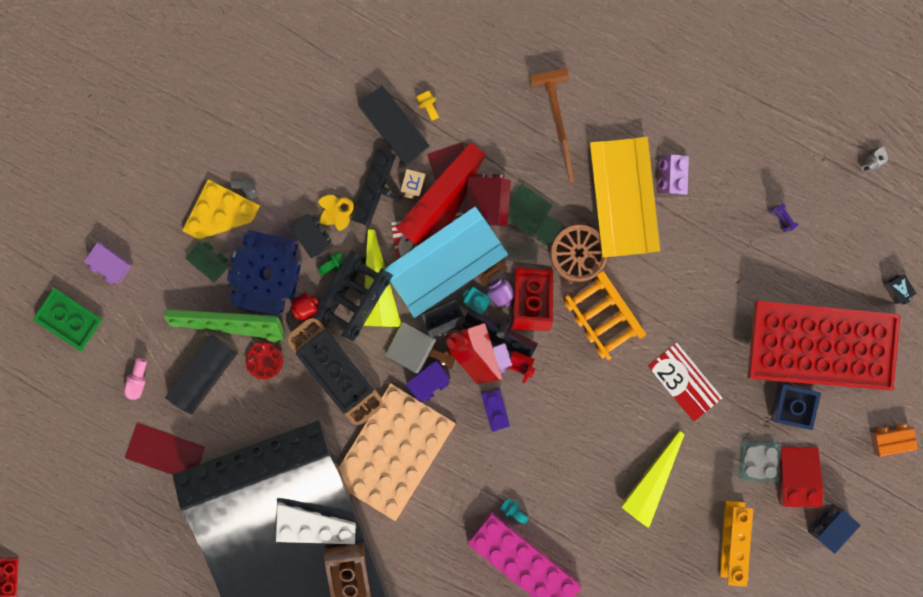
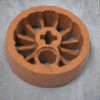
[550,224,607,282]

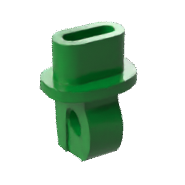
[317,251,345,277]

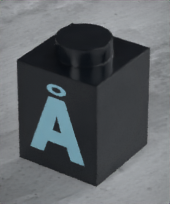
[883,274,917,305]

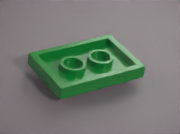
[33,288,104,352]

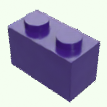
[406,360,451,402]
[481,388,510,432]

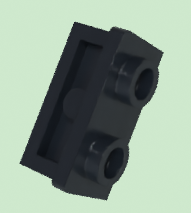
[421,299,466,338]

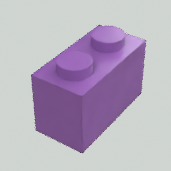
[84,242,133,285]

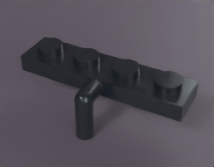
[351,148,402,227]
[462,309,538,358]

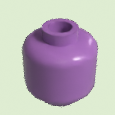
[487,278,514,308]

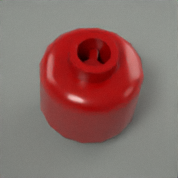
[290,293,319,321]

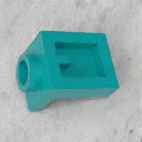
[461,287,491,315]

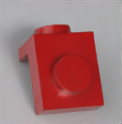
[506,351,536,383]

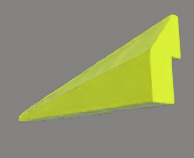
[363,229,401,327]
[620,431,684,528]

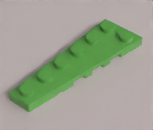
[164,310,285,342]

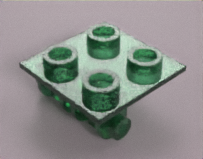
[508,184,553,237]

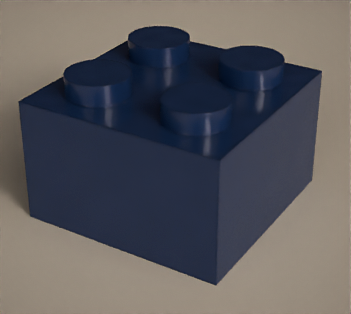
[770,383,821,430]
[808,504,861,554]

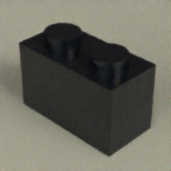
[289,214,332,259]

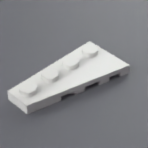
[276,502,356,544]

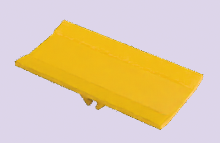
[590,136,660,258]

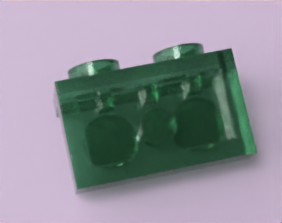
[185,241,230,283]

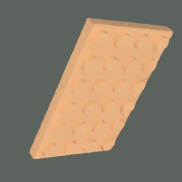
[339,383,456,521]

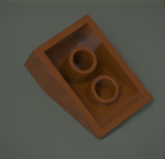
[324,543,371,597]

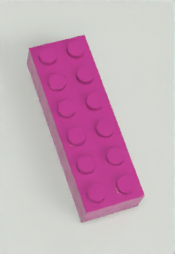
[467,511,582,597]

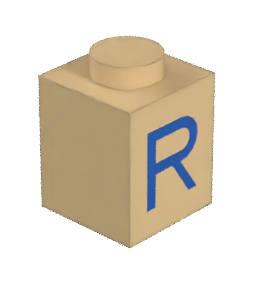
[401,169,426,200]

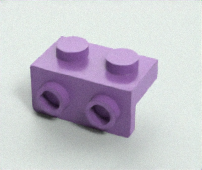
[657,154,689,195]

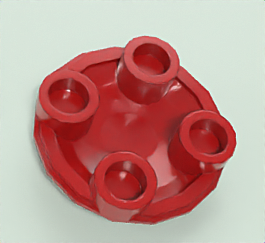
[245,342,283,380]

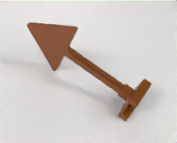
[529,68,574,183]

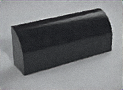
[358,85,430,167]
[165,335,238,415]

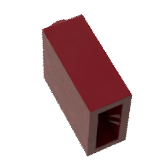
[465,174,511,226]

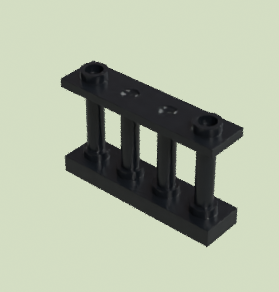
[312,250,393,341]

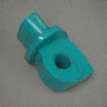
[499,498,530,524]

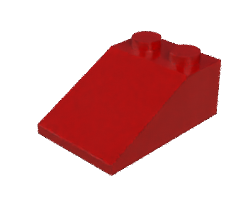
[512,268,553,331]
[445,323,502,385]
[779,447,823,507]

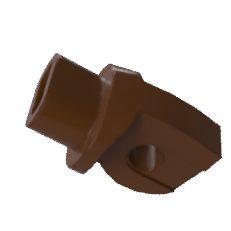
[428,348,456,369]

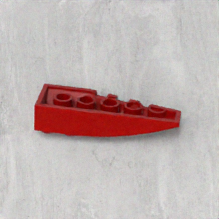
[396,142,486,246]

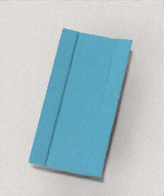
[384,206,508,318]

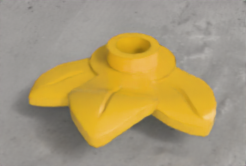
[318,195,354,231]

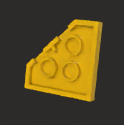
[182,180,260,240]

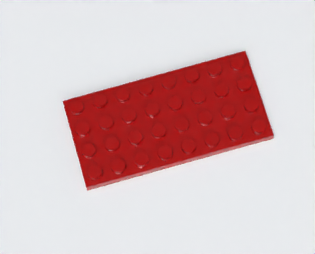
[747,301,901,391]

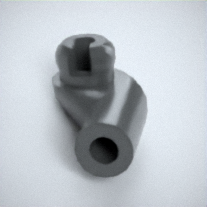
[231,179,257,199]

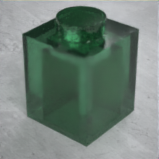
[534,214,563,245]

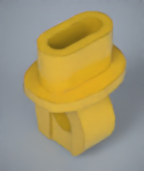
[416,91,439,121]

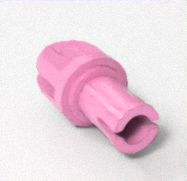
[124,358,148,400]

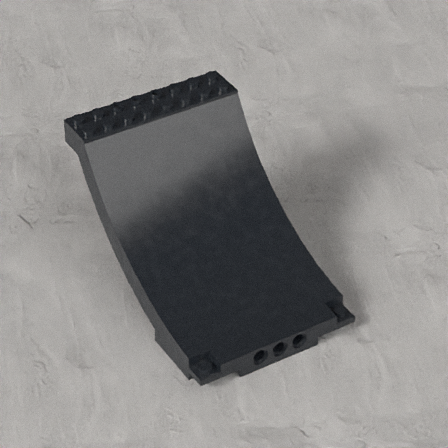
[172,420,389,597]

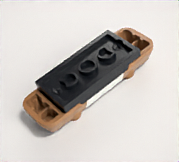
[288,318,383,425]

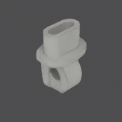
[861,147,888,173]

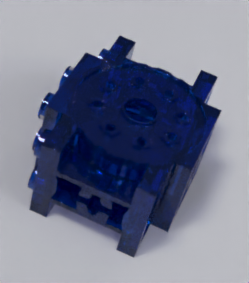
[227,230,302,316]

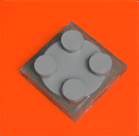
[740,441,781,482]

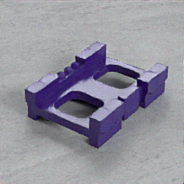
[768,204,799,232]

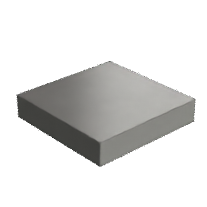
[385,322,436,374]

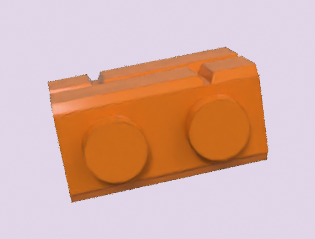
[871,423,918,457]

